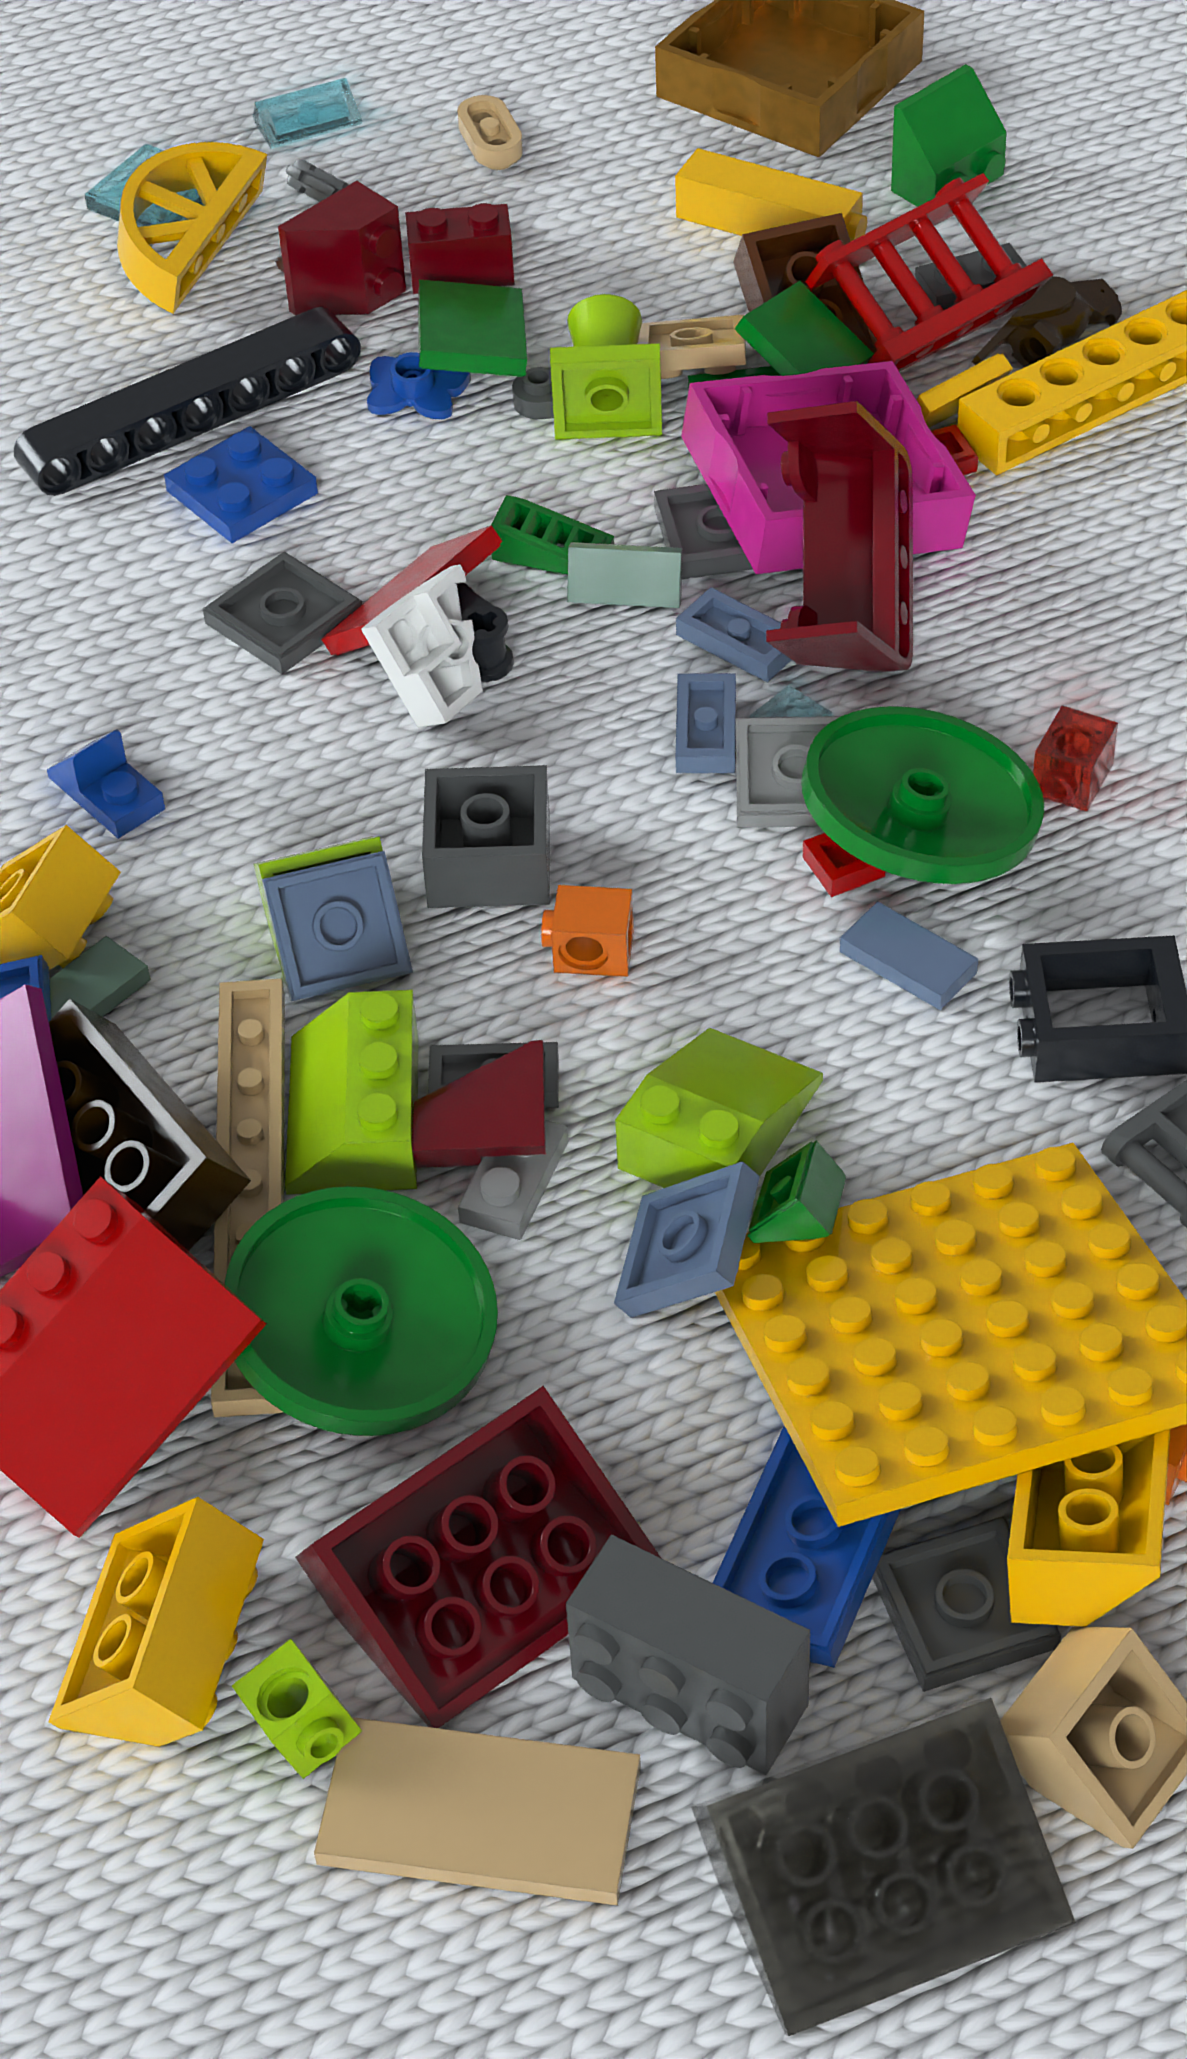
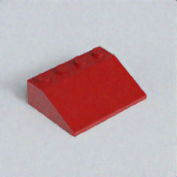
[0,1176,267,1538]

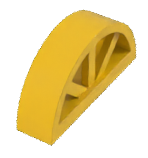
[117,142,268,314]

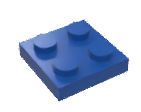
[164,426,318,543]

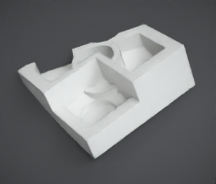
[361,564,483,727]

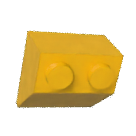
[0,825,121,970]

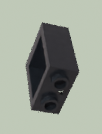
[1009,935,1187,1083]

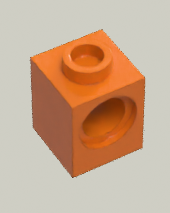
[541,885,634,977]

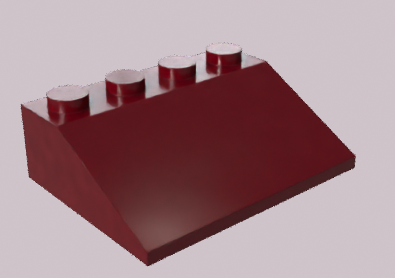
[295,1386,661,1728]

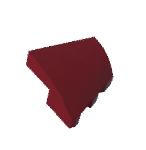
[412,1040,546,1168]

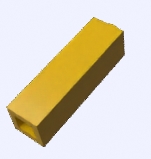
[675,148,867,241]

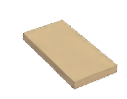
[314,1717,641,1906]

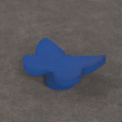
[367,352,471,419]

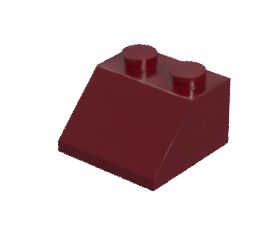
[278,181,406,316]
[405,203,515,294]

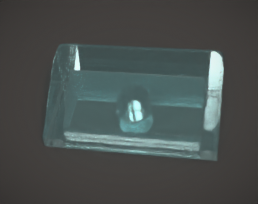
[253,78,362,149]

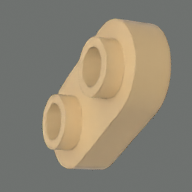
[457,95,523,170]

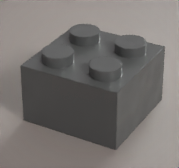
[422,765,550,908]

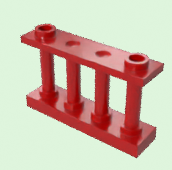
[805,173,1053,372]

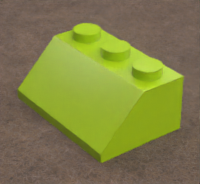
[285,990,419,1195]

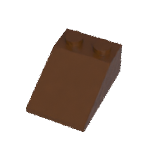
[733,213,877,354]

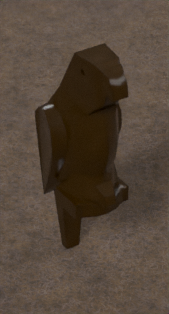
[971,276,1122,367]

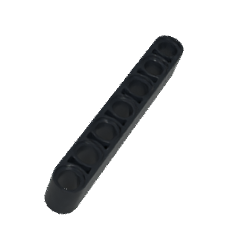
[14,307,361,496]

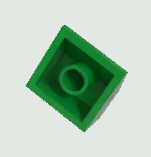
[891,64,1007,207]

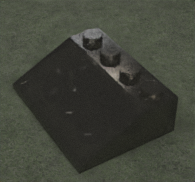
[691,1698,1076,2036]

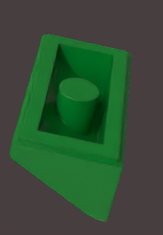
[747,1140,846,1243]

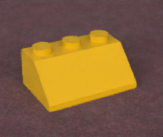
[1007,1429,1171,1627]
[48,1497,264,1747]

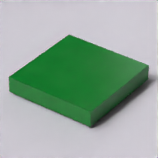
[735,281,874,376]

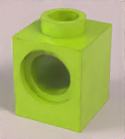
[232,1638,362,1779]

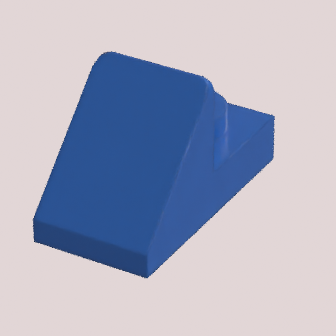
[47,729,165,839]

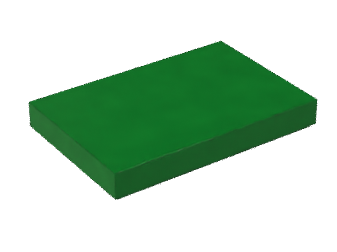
[418,279,527,377]

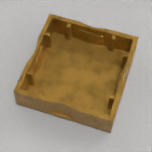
[655,0,924,157]

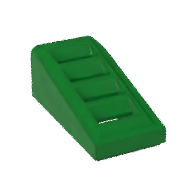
[491,495,614,575]

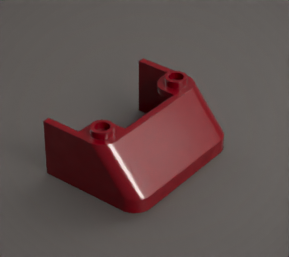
[766,401,913,672]

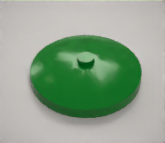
[801,706,1044,884]
[224,1186,498,1436]

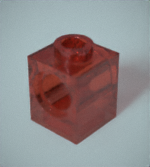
[1033,705,1118,811]

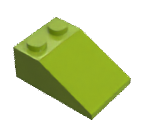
[615,1028,823,1188]

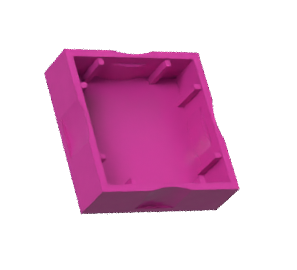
[681,361,976,574]

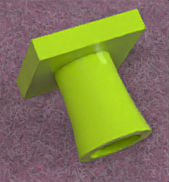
[550,294,662,440]

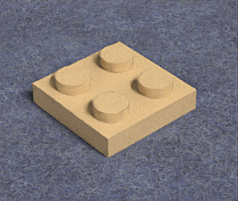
[638,315,746,379]

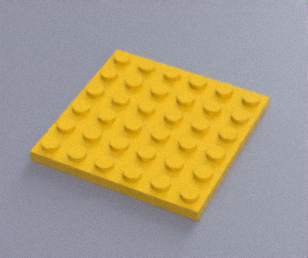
[715,1143,1187,1527]

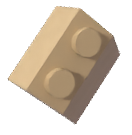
[990,1627,1187,1849]

